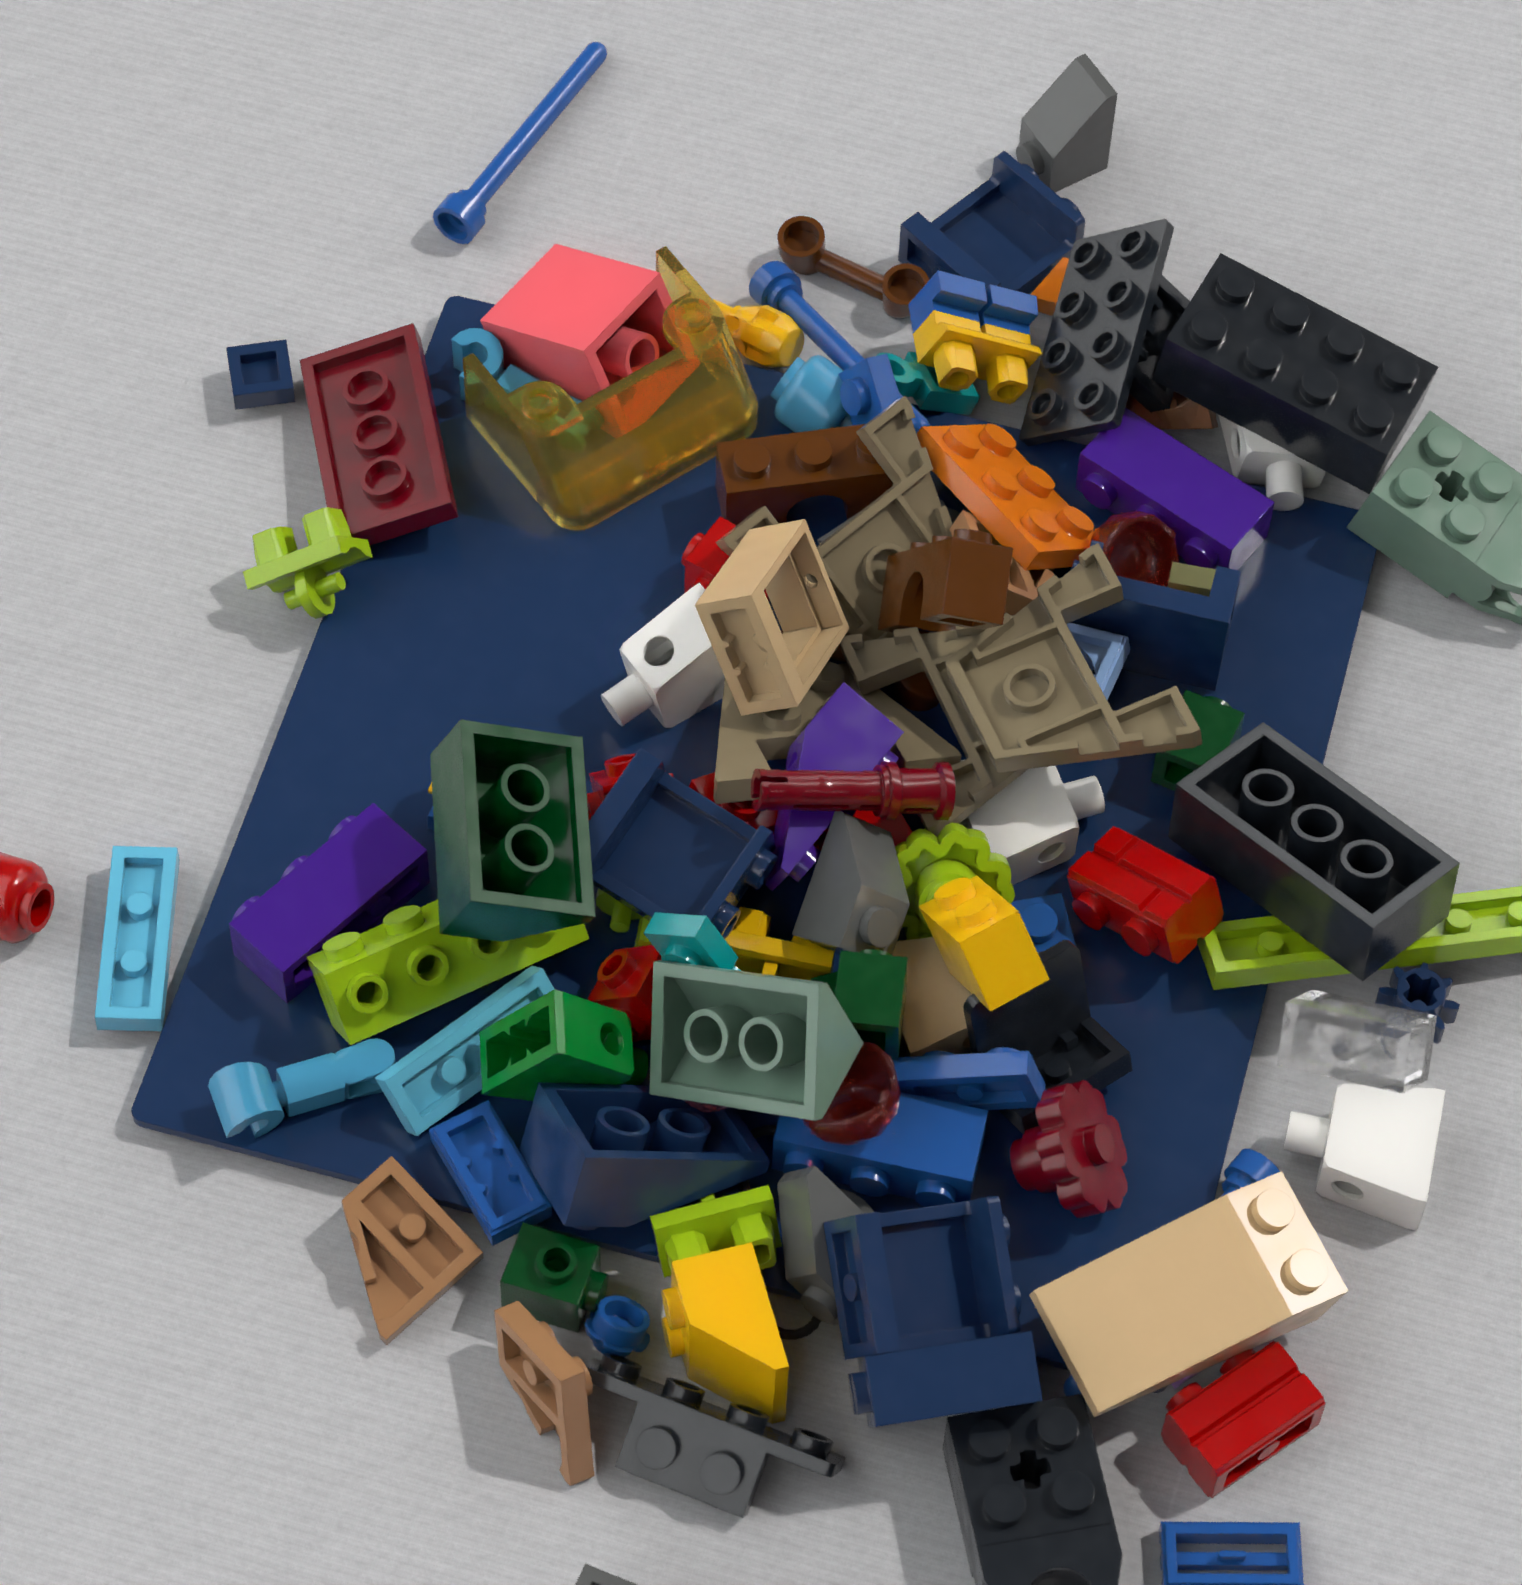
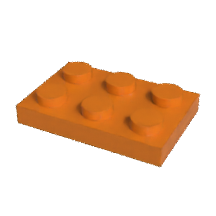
[917,424,1108,571]

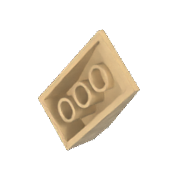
[1029,1171,1348,1417]

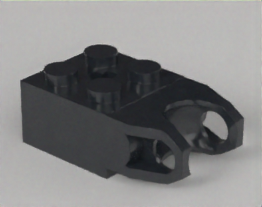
[943,1394,1123,1585]

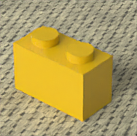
[919,875,1050,1011]

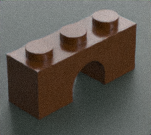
[716,424,893,525]
[878,529,1013,634]

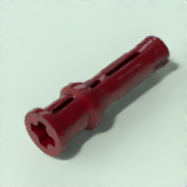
[751,762,956,820]

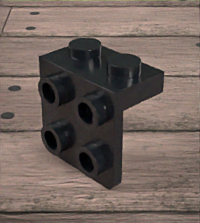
[963,940,1133,1134]

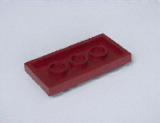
[299,323,458,546]

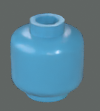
[770,355,852,433]

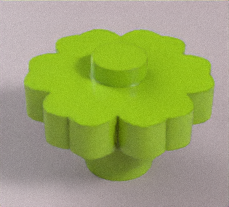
[895,823,1015,940]

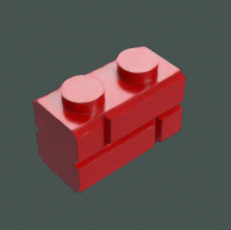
[1067,826,1224,964]
[1161,1341,1326,1498]

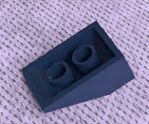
[519,1082,770,1230]

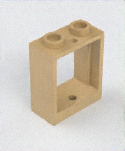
[695,519,850,716]

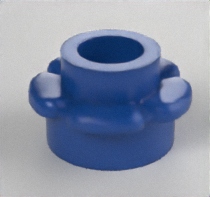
[585,1295,650,1357]

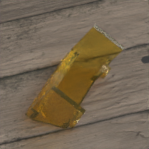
[463,246,758,530]

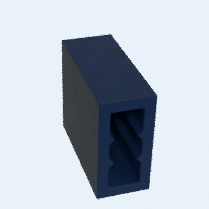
[848,1331,1043,1427]

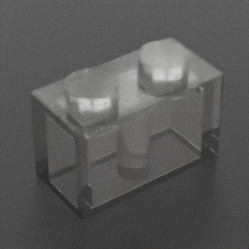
[1277,989,1437,1094]

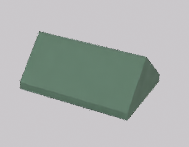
[649,960,863,1121]

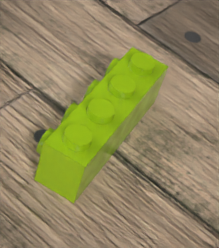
[306,900,589,1045]

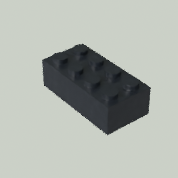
[1152,253,1439,494]
[1168,722,1460,981]

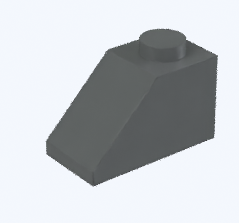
[1016,53,1118,192]
[792,811,910,955]
[777,1166,865,1325]

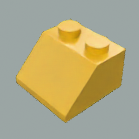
[661,1242,789,1424]

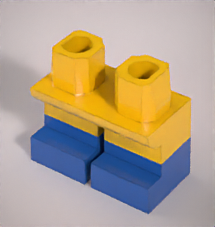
[908,270,1042,404]

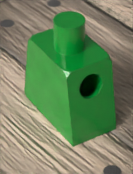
[479,990,649,1101]

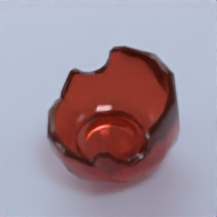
[1087,511,1179,587]
[802,1042,900,1145]

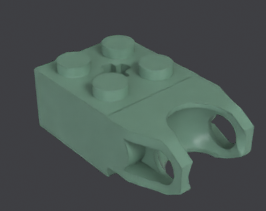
[1346,410,1522,625]

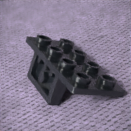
[1019,219,1190,446]

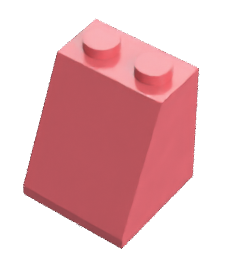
[480,244,699,442]

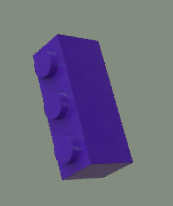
[1075,408,1275,570]
[229,803,430,1004]

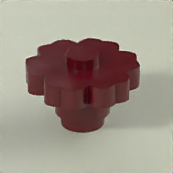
[1010,1080,1128,1219]

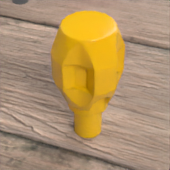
[703,299,804,367]

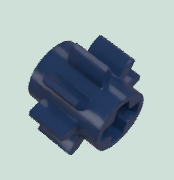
[1374,963,1460,1048]

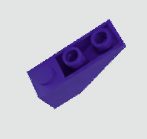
[765,682,904,891]

